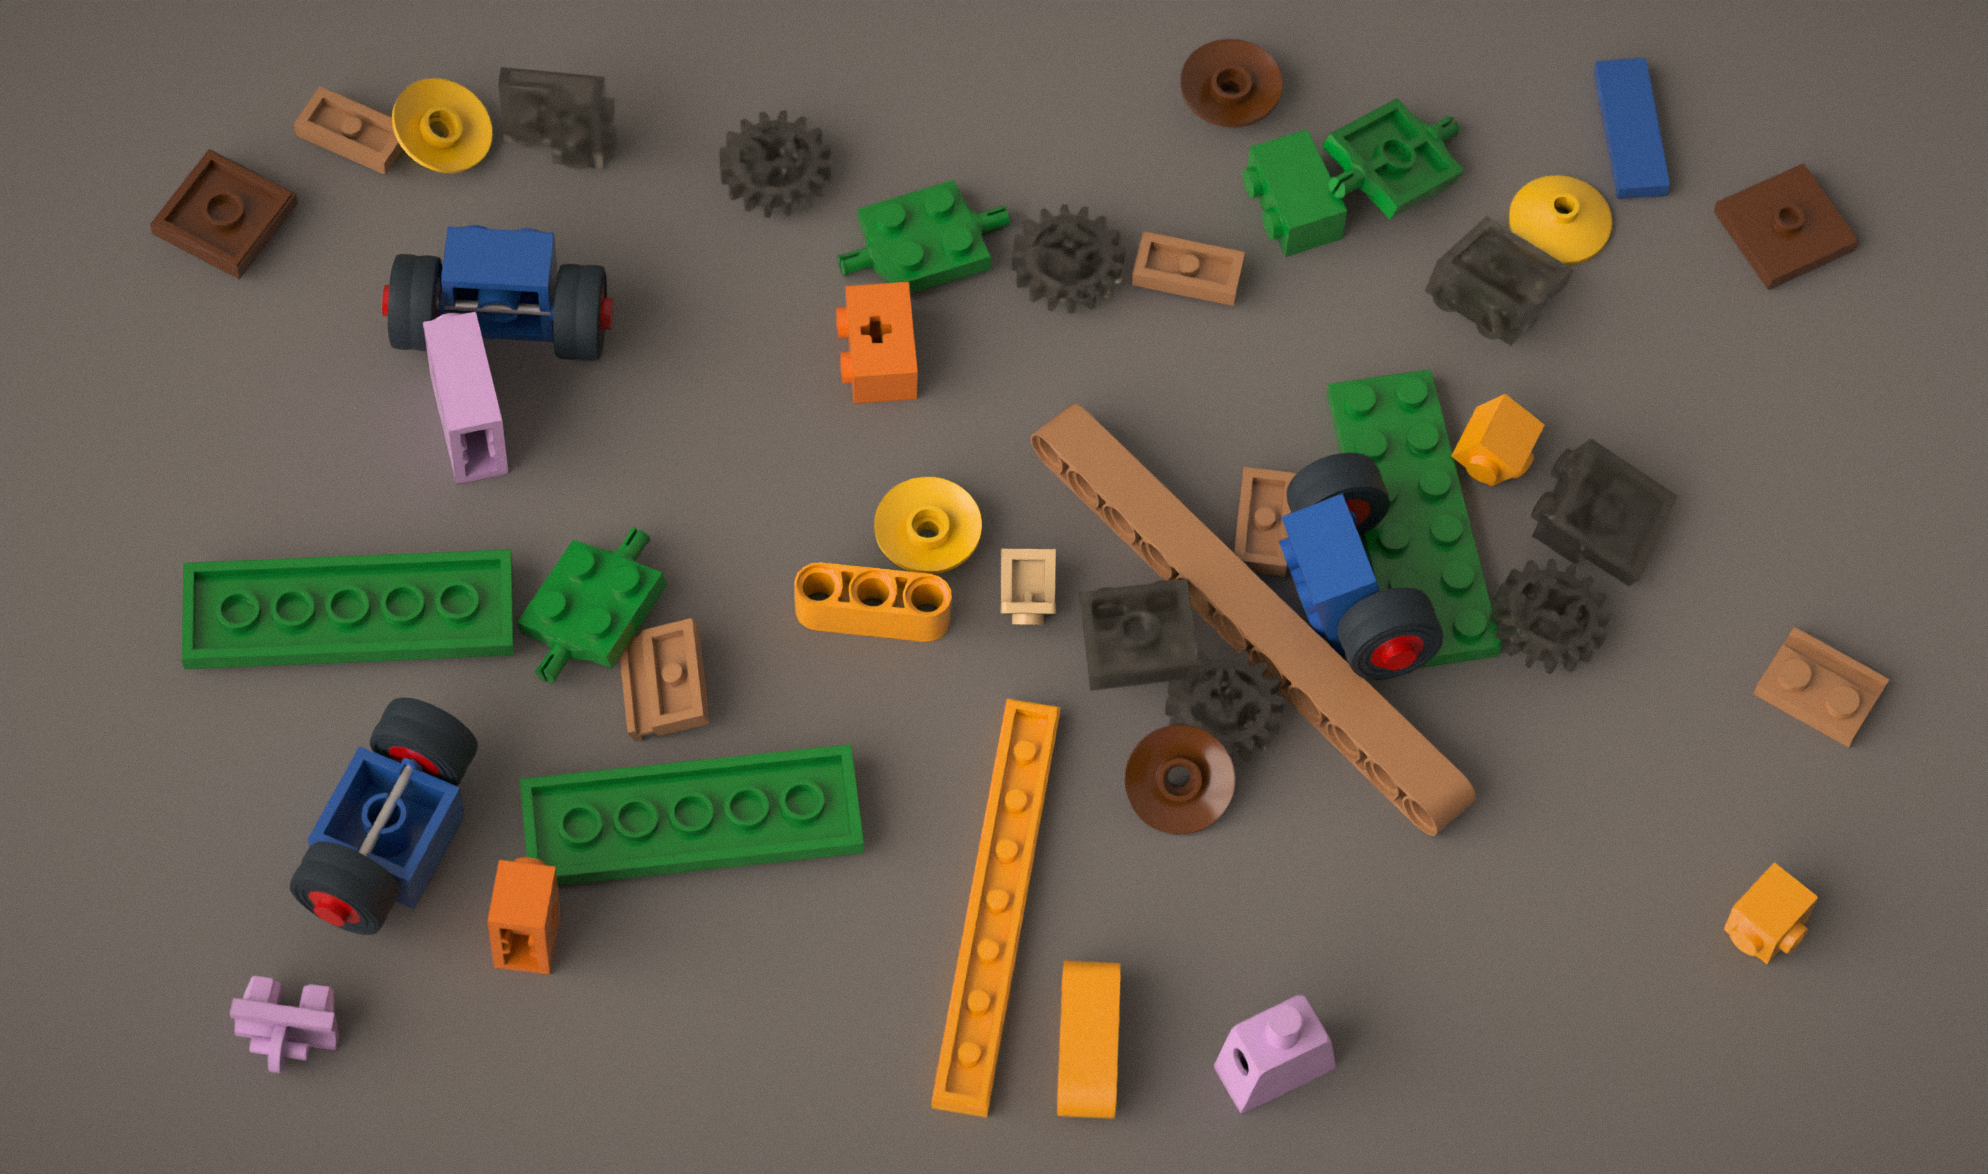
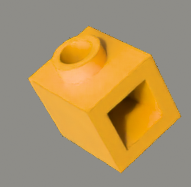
[1451,394,1545,487]
[1724,862,1818,964]

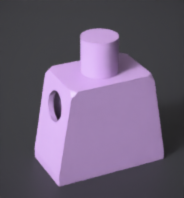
[1214,994,1336,1115]

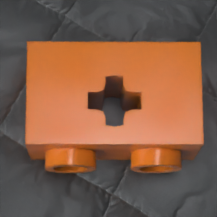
[836,282,918,404]
[487,857,561,975]

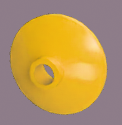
[392,78,492,173]
[1509,175,1612,266]
[874,477,982,574]

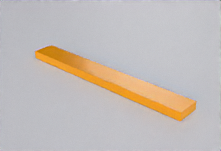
[931,699,1061,1118]

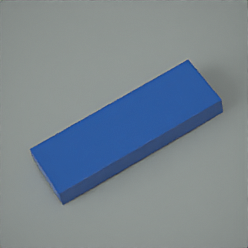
[1594,58,1670,199]

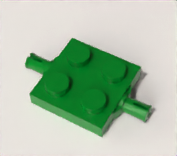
[1322,98,1465,220]
[837,180,1011,294]
[517,527,668,684]

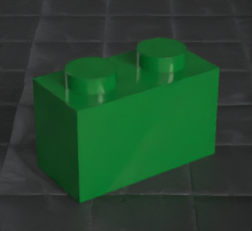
[1242,129,1347,257]

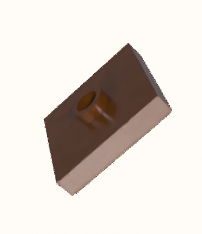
[150,149,298,280]
[1714,163,1859,290]

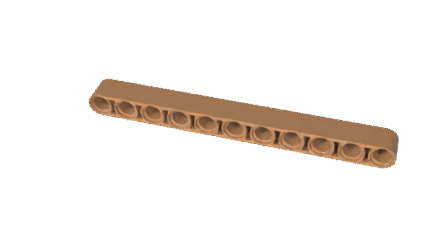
[1030,403,1476,836]

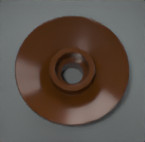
[1180,39,1283,128]
[1124,724,1235,834]

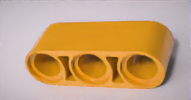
[794,562,952,642]
[1057,960,1121,1119]

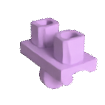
[230,976,340,1074]

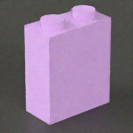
[423,311,509,484]

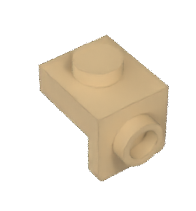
[1000,548,1056,625]

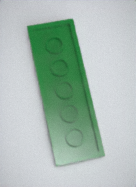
[1326,369,1502,668]
[182,549,514,669]
[519,744,864,886]

